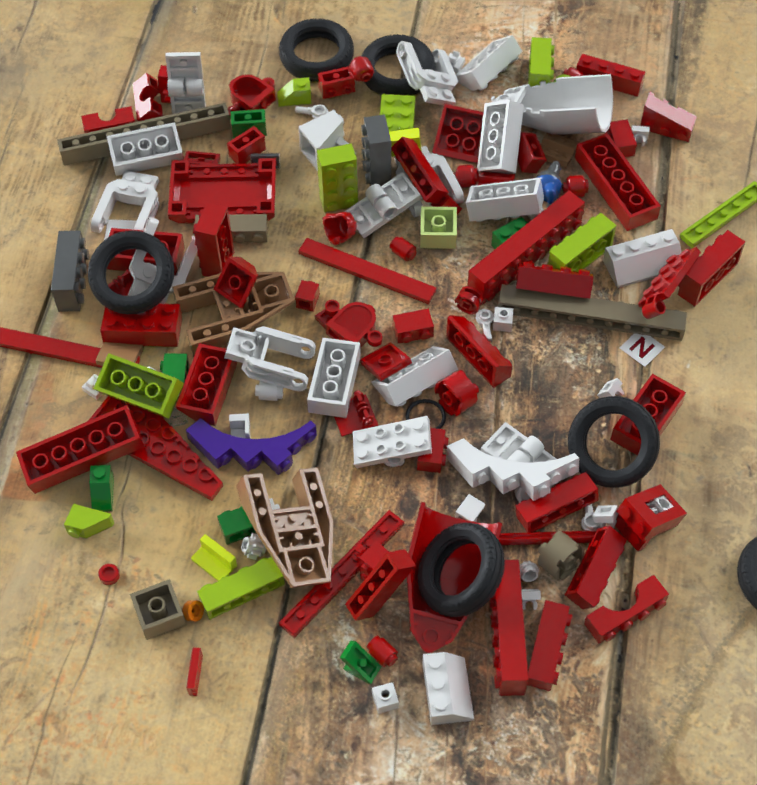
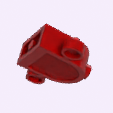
[228,75,276,119]
[325,300,383,348]

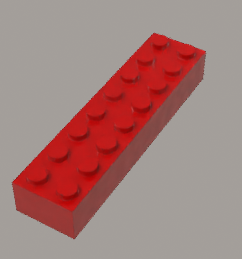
[467,191,585,305]

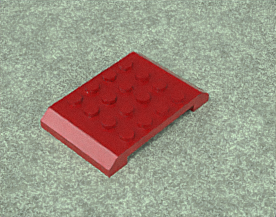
[168,158,276,223]

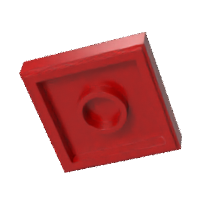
[360,342,412,381]

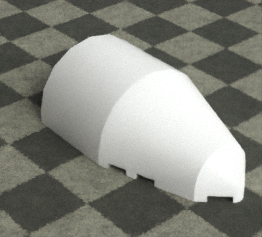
[491,74,613,135]

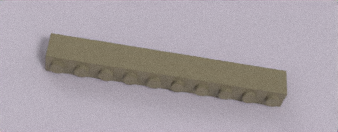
[57,103,231,166]
[498,284,687,341]

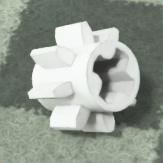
[241,533,266,560]

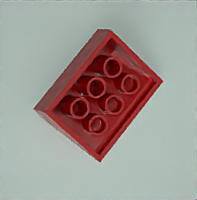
[432,104,484,164]

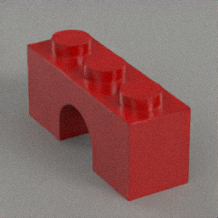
[133,73,163,122]
[81,106,135,133]

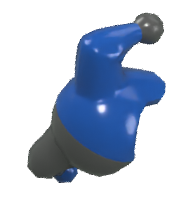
[536,161,562,207]

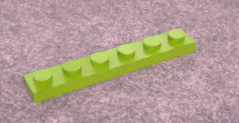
[679,181,757,248]

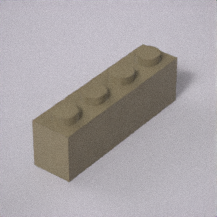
[195,214,268,243]

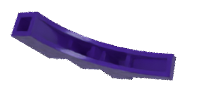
[186,418,317,475]

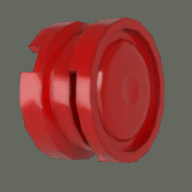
[455,286,484,315]

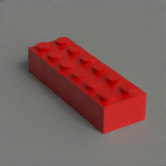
[575,133,661,231]
[16,405,145,494]
[489,559,528,696]

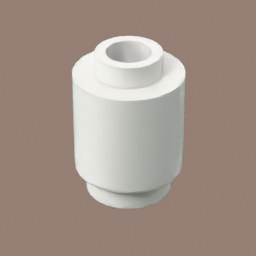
[255,381,283,401]

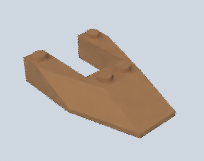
[172,272,295,357]
[236,467,333,588]

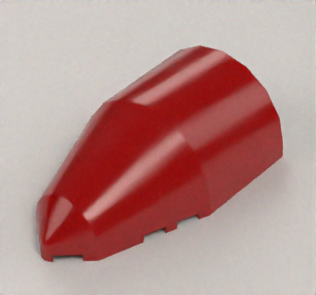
[406,501,503,653]

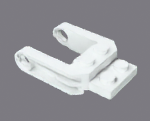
[396,41,459,106]
[394,146,464,217]
[91,170,160,233]
[128,217,197,304]
[224,326,316,391]

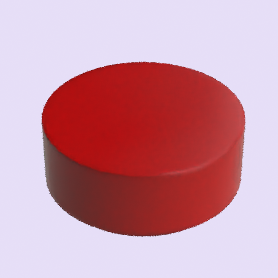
[98,564,120,585]

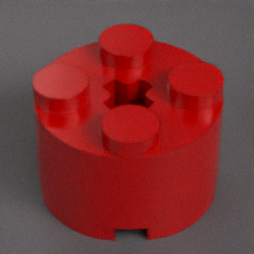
[434,370,479,416]

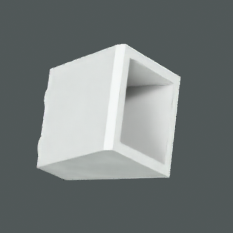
[298,110,345,171]

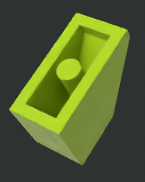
[277,78,312,107]
[64,504,114,539]

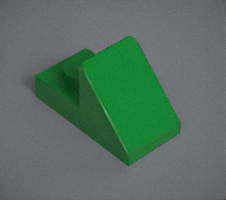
[340,640,382,684]

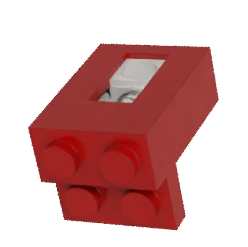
[615,484,687,552]

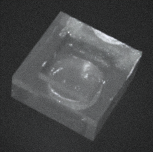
[168,406,188,427]

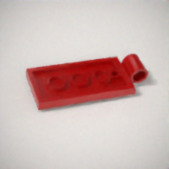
[638,247,701,319]

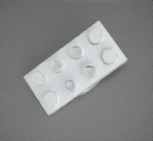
[165,52,206,114]
[345,172,422,238]
[353,416,432,468]
[481,422,556,488]

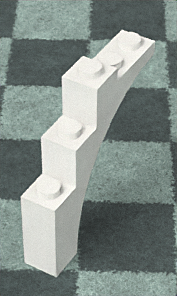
[447,438,579,501]

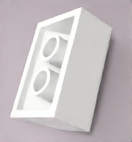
[422,652,474,725]

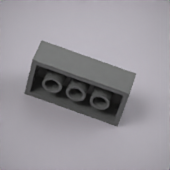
[361,114,391,186]
[51,231,89,312]

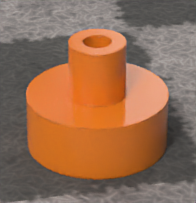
[182,600,204,622]

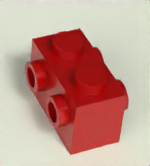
[318,66,355,99]

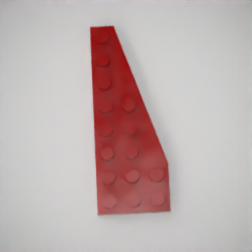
[88,396,223,501]

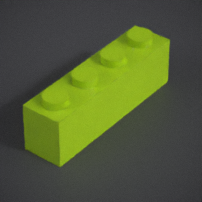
[197,557,285,620]

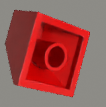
[214,257,258,308]

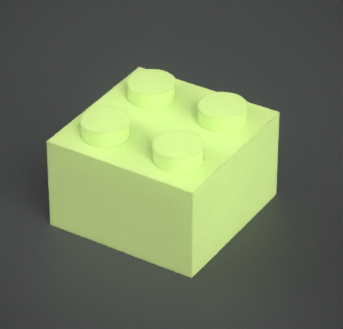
[420,206,457,249]

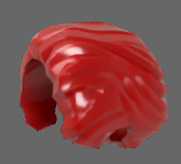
[322,212,357,245]

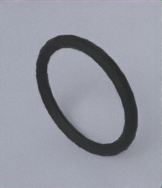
[405,399,446,429]

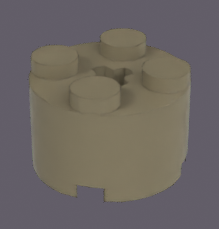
[538,530,585,581]

